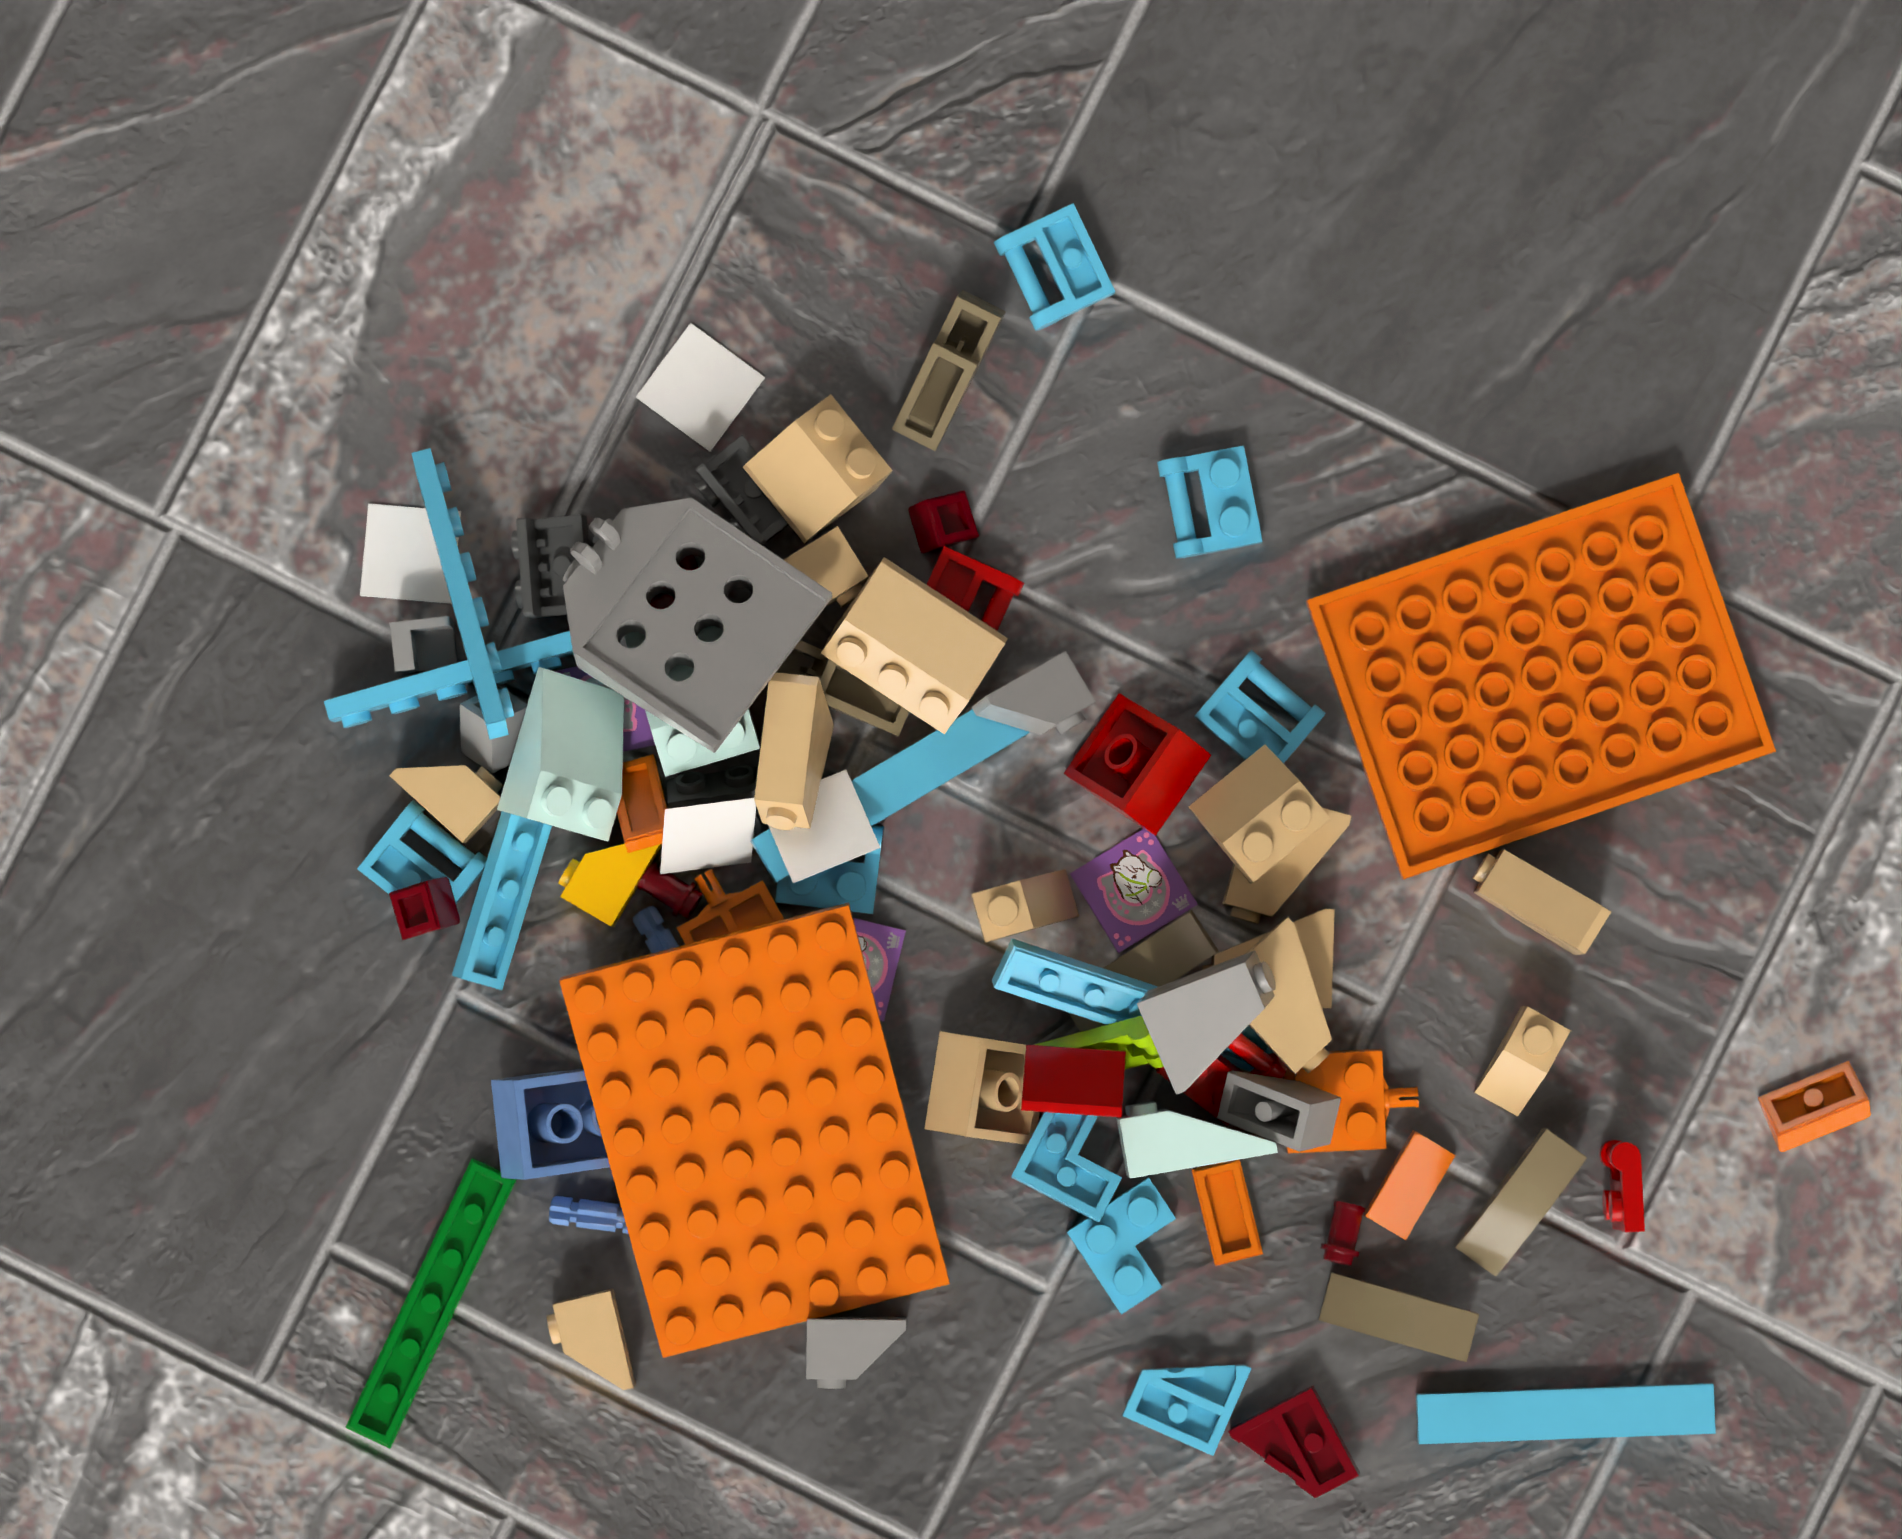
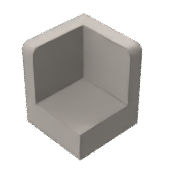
[389,616,458,674]
[460,686,527,773]

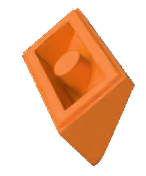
[1758,1061,1871,1152]
[1363,1130,1456,1240]

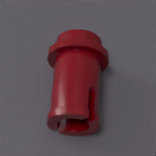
[637,861,703,919]
[1320,1201,1366,1266]

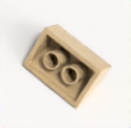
[821,557,1008,734]

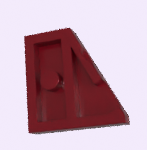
[1228,1385,1360,1498]

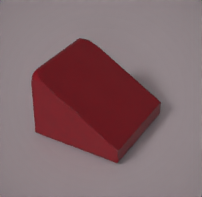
[908,490,979,554]
[389,877,460,940]

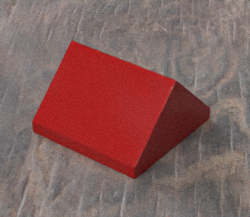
[1021,1045,1126,1117]

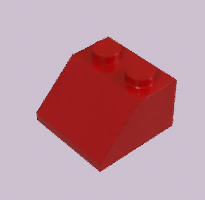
[1063,693,1211,836]

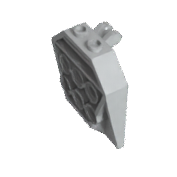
[563,498,832,753]

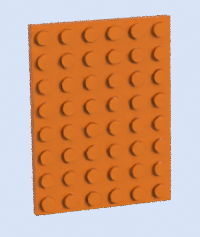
[1305,473,1776,880]
[559,902,950,1358]

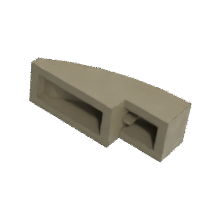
[892,290,1006,451]
[776,640,909,736]
[1068,910,1219,1032]
[1455,1128,1587,1276]
[1318,1272,1479,1362]

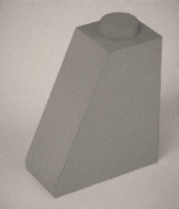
[1136,950,1276,1095]

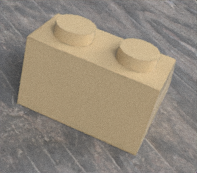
[743,394,893,544]
[1188,745,1331,884]
[925,1031,1040,1145]

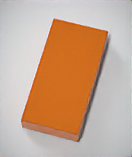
[617,754,668,853]
[1191,1159,1263,1266]

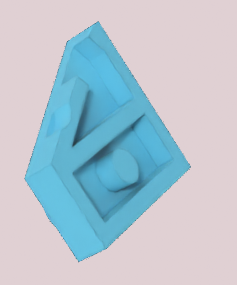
[1122,1364,1252,1456]

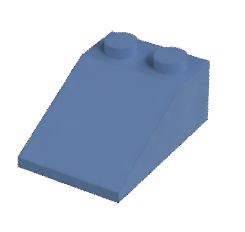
[491,1069,610,1180]

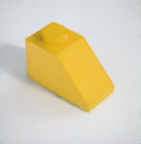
[558,844,662,927]

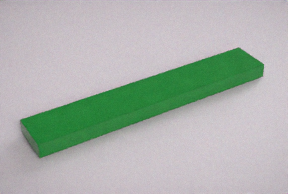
[345,1158,517,1449]

